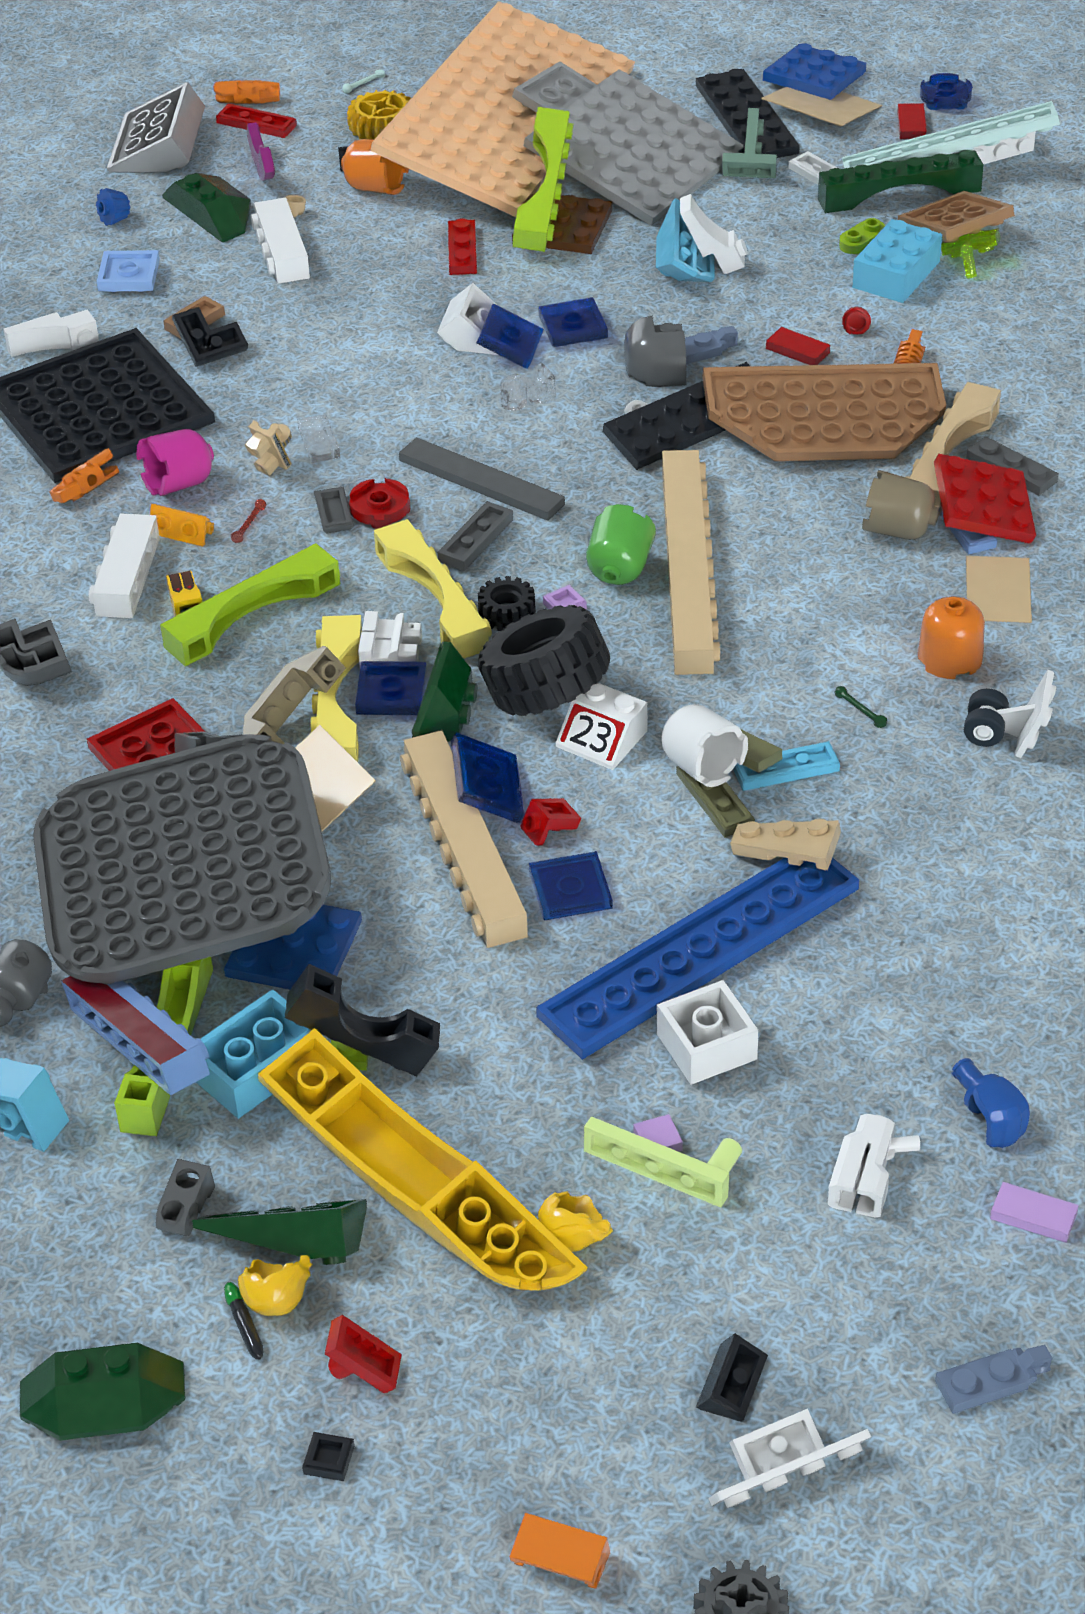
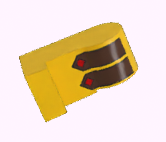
[166,570,203,616]

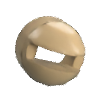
[284,195,306,217]

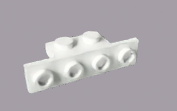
[708,1409,871,1508]

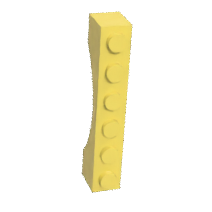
[374,519,492,659]
[311,615,362,762]

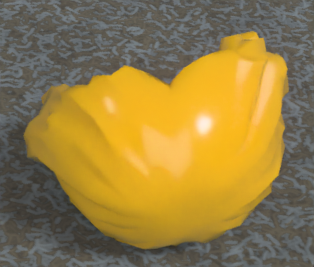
[538,1191,613,1252]
[238,1255,313,1316]

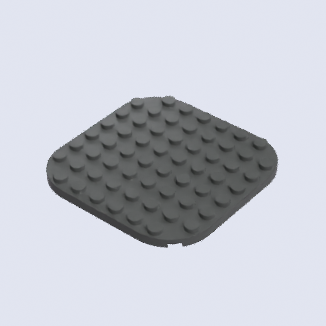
[33,735,331,984]

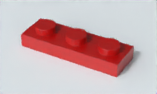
[448,218,477,275]

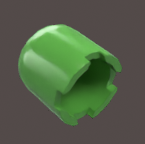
[586,504,656,585]

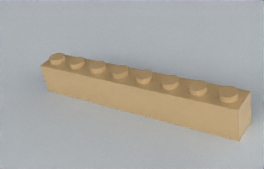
[400,731,528,948]

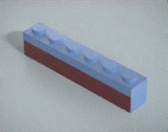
[61,976,210,1096]

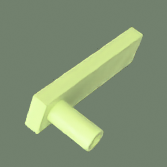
[584,1116,742,1208]

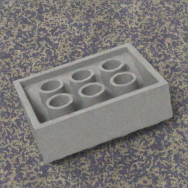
[107,82,205,172]

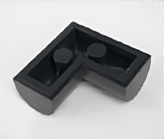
[172,307,248,367]

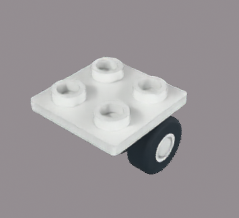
[963,670,1056,758]

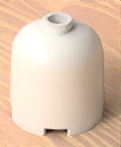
[662,704,748,787]

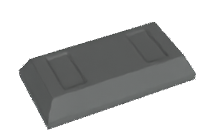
[314,487,354,533]

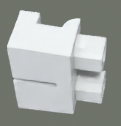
[358,611,422,675]

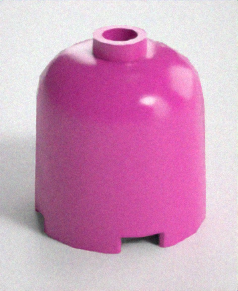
[136,429,214,496]

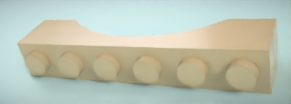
[906,382,1001,515]

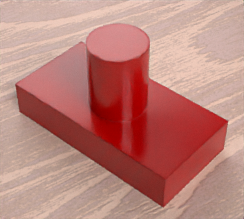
[325,1314,402,1393]

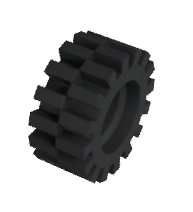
[478,576,536,631]

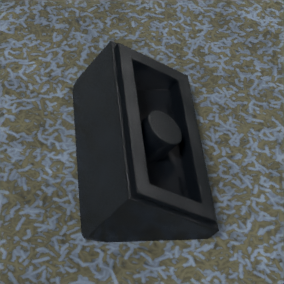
[696,1333,768,1422]

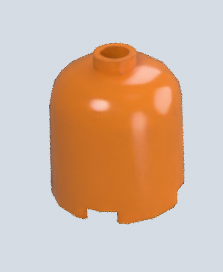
[341,139,409,195]
[918,596,985,679]

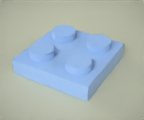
[97,250,160,292]

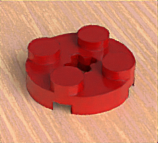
[349,478,411,529]

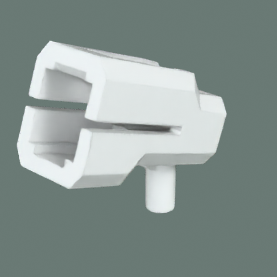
[828,1114,920,1218]

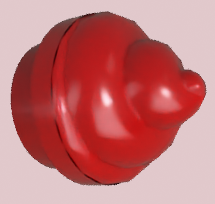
[842,306,871,335]

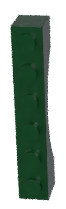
[818,150,984,213]

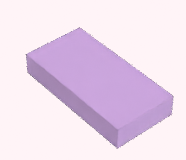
[990,1182,1079,1243]

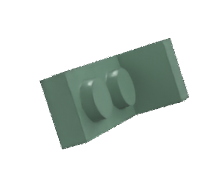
[722,108,777,178]

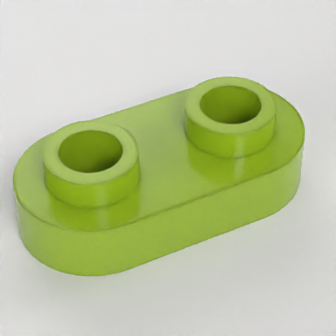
[839,218,885,254]

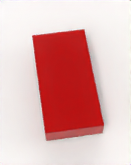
[897,103,927,139]
[766,327,831,365]

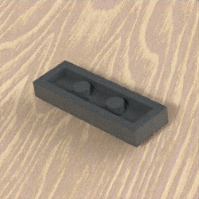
[966,436,1059,496]
[437,501,513,571]

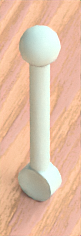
[342,69,385,94]

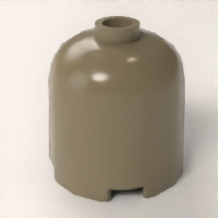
[862,470,940,540]

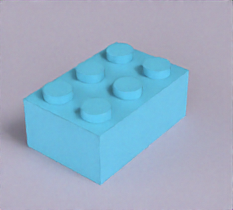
[852,219,942,303]
[196,989,311,1119]

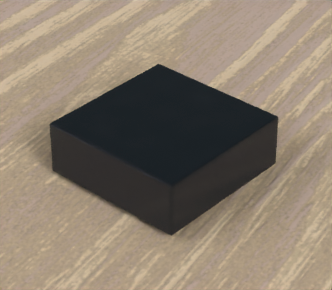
[302,1432,355,1481]

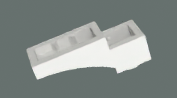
[680,194,748,274]
[3,309,99,357]

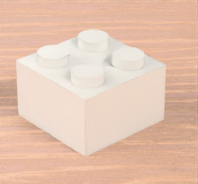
[657,980,758,1085]

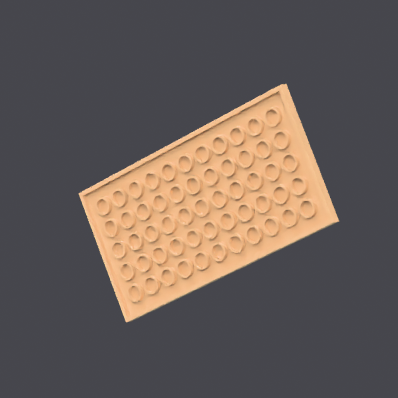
[370,1,635,217]

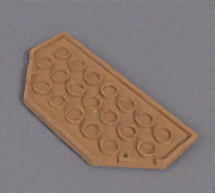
[702,363,946,461]

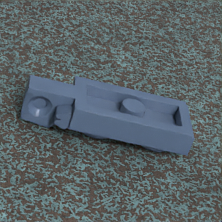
[685,326,738,364]
[935,1345,1053,1414]

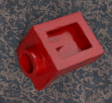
[520,798,582,846]

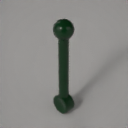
[834,686,887,728]

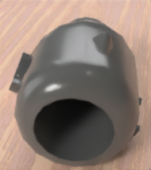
[0,939,52,1027]

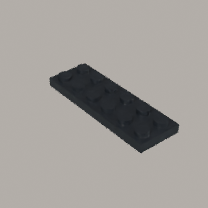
[696,69,800,158]
[602,362,750,470]

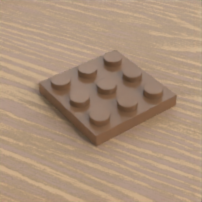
[898,191,1015,243]

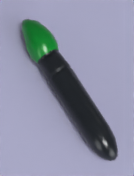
[224,1282,264,1360]

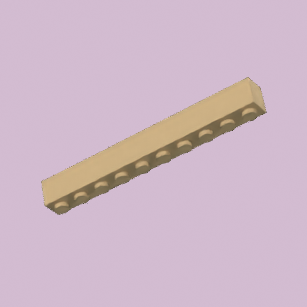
[662,450,720,675]

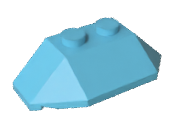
[656,198,715,282]

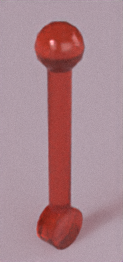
[231,499,267,543]

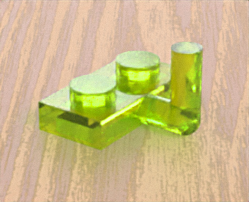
[941,228,1001,278]

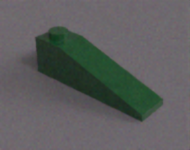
[192,1199,367,1265]

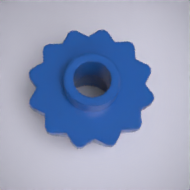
[96,188,131,226]

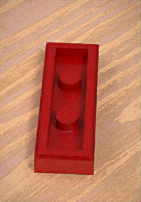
[216,103,297,138]

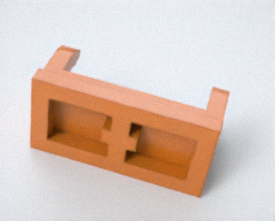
[509,1513,610,1589]

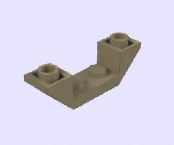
[243,646,346,745]

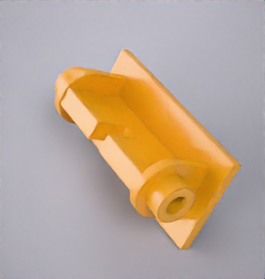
[150,503,214,547]

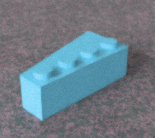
[0,1058,69,1152]

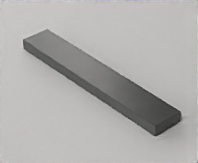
[399,437,565,521]

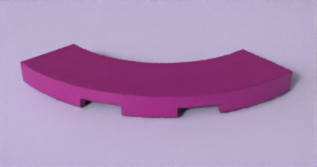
[247,122,275,181]

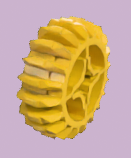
[347,89,411,139]

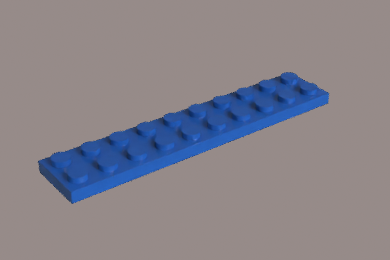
[536,858,859,1060]

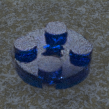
[920,73,973,110]

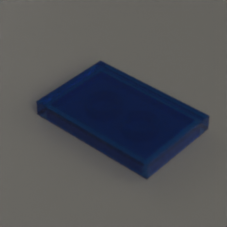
[451,732,525,823]

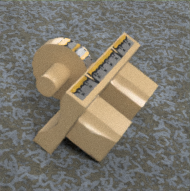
[245,420,292,476]

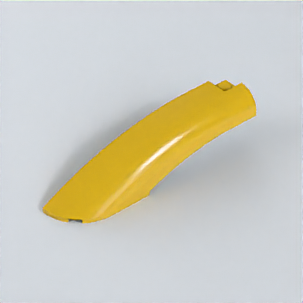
[258,1028,588,1291]

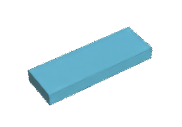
[733,741,840,791]

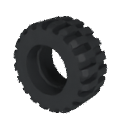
[478,605,610,716]

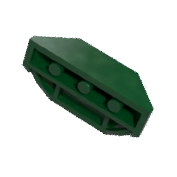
[162,173,251,243]
[412,641,478,742]
[20,1342,186,1441]

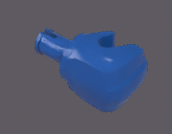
[952,1058,1030,1148]

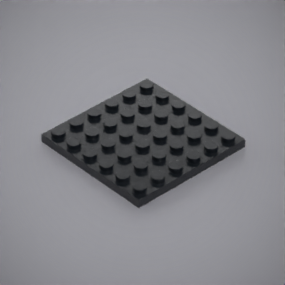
[0,328,215,483]

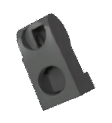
[155,1159,215,1236]

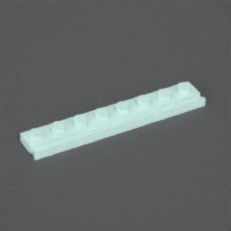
[842,101,1060,168]

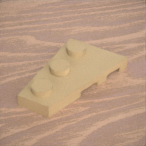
[730,819,841,870]

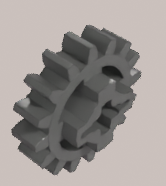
[693,1560,789,1614]

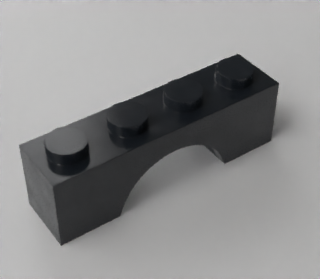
[284,964,440,1077]

